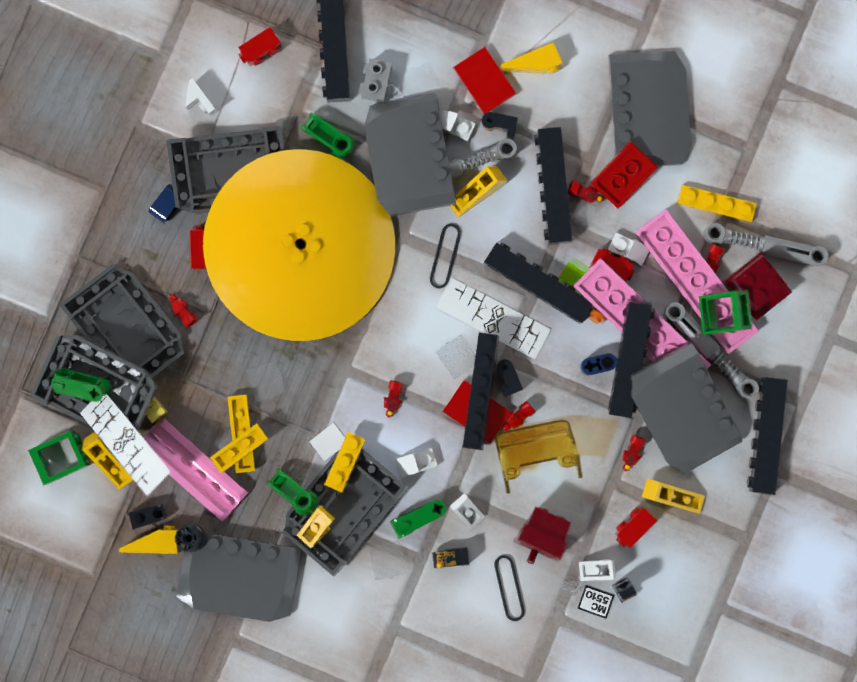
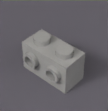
[359,58,392,103]

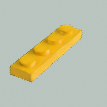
[677,185,757,223]
[227,394,256,473]

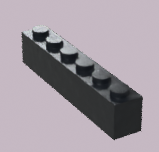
[316,0,350,103]
[534,127,572,245]
[483,242,593,324]
[608,299,655,418]
[462,332,500,451]
[747,377,788,495]

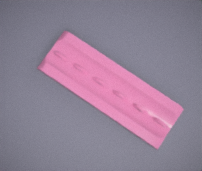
[143,416,249,521]

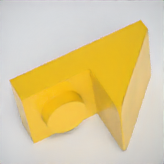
[297,506,335,548]

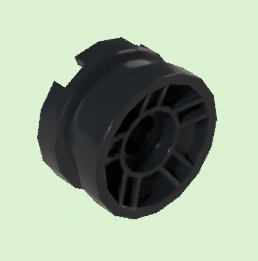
[175,525,206,552]

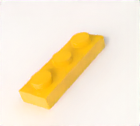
[210,424,268,473]
[324,432,366,493]

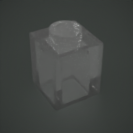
[571,200,598,228]

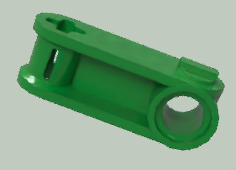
[300,112,355,159]
[51,369,111,402]
[266,468,319,516]
[390,500,446,539]

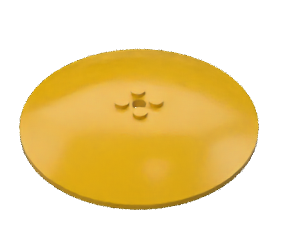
[203,149,395,341]

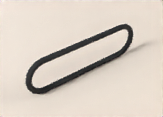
[430,224,460,288]
[494,555,524,621]

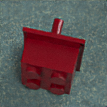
[722,253,792,321]
[513,507,571,564]

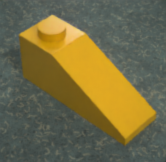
[500,42,562,75]
[450,166,508,217]
[82,431,134,490]
[642,479,705,514]
[119,526,180,554]

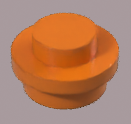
[588,307,606,324]

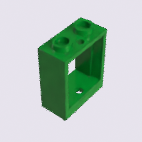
[699,290,752,334]
[28,431,90,485]

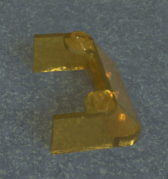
[495,420,583,494]

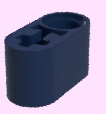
[148,184,177,224]
[580,353,617,376]

